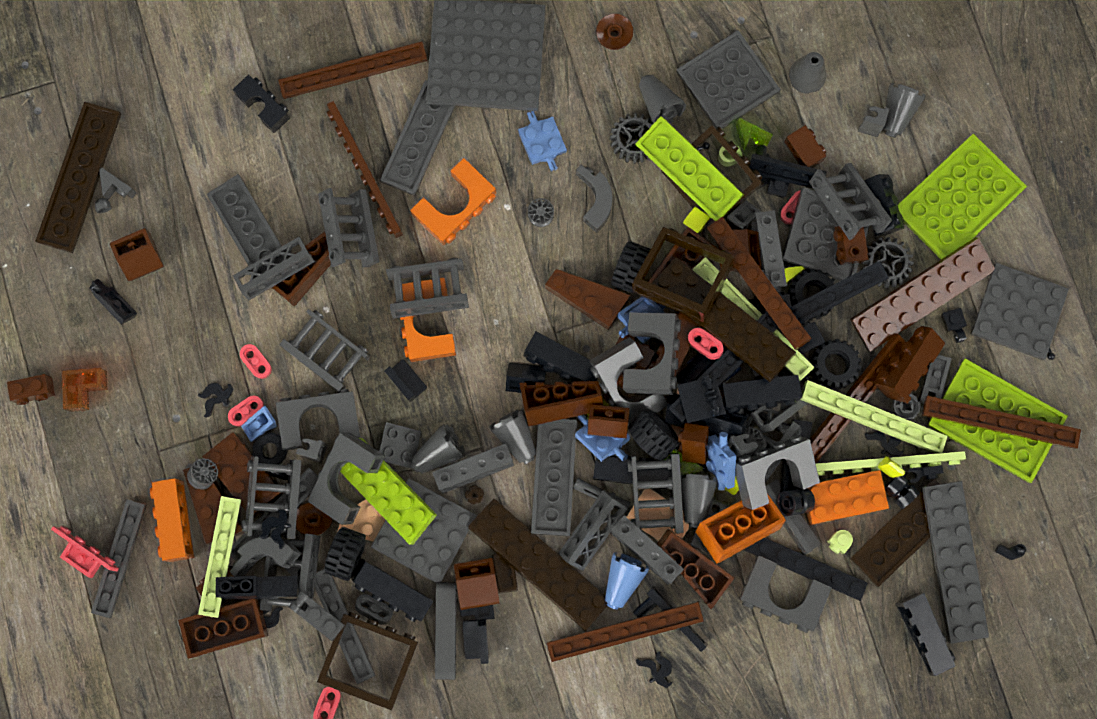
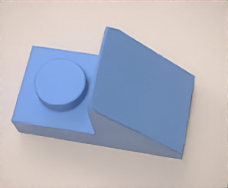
[241,406,277,442]

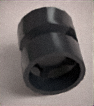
[884,475,920,509]
[777,488,815,516]

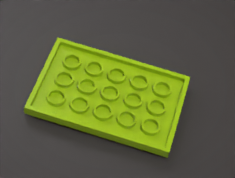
[898,134,1027,259]
[927,359,1068,483]

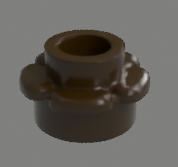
[465,485,484,505]

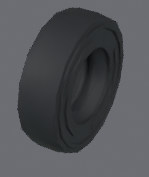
[252,433,287,465]

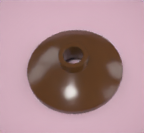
[596,14,633,50]
[296,503,333,535]

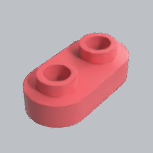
[780,190,801,224]
[688,328,724,360]
[240,344,272,379]
[228,396,264,427]
[313,687,341,719]

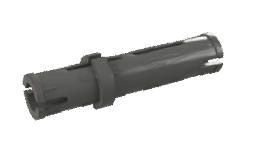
[573,478,631,513]

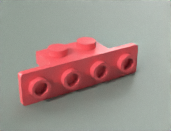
[51,526,119,578]

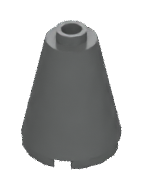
[789,52,827,94]
[639,75,686,124]
[883,83,926,138]
[489,408,536,464]
[411,424,466,474]
[680,474,717,529]

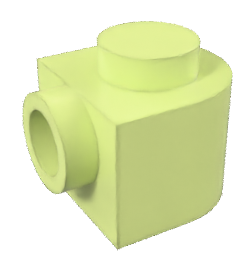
[718,146,742,167]
[827,530,853,554]

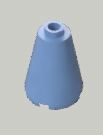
[605,552,650,610]

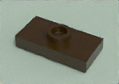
[492,554,518,594]

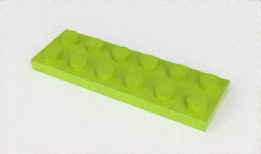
[635,116,744,221]
[340,438,437,545]

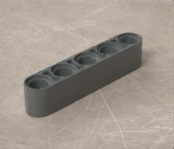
[435,582,457,680]

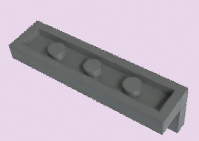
[233,237,315,300]
[750,374,823,433]
[766,479,820,555]
[558,490,628,571]

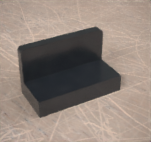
[384,359,427,402]
[505,363,546,393]
[462,619,489,664]

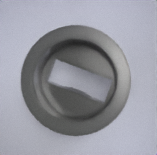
[95,198,112,213]

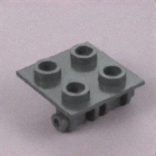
[379,422,421,469]

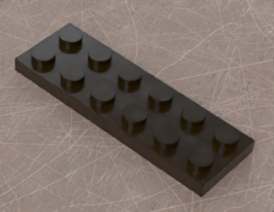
[850,479,939,587]

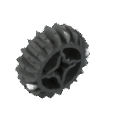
[610,112,653,164]
[862,237,914,288]

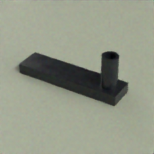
[749,145,827,188]
[633,587,708,652]

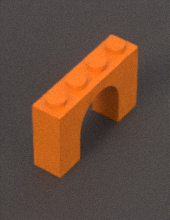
[410,158,497,246]
[400,278,456,362]

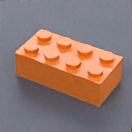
[806,470,889,525]
[150,478,194,562]
[695,493,786,564]

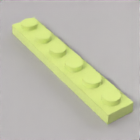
[198,496,241,618]

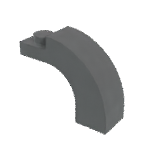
[576,165,612,233]
[229,537,302,577]

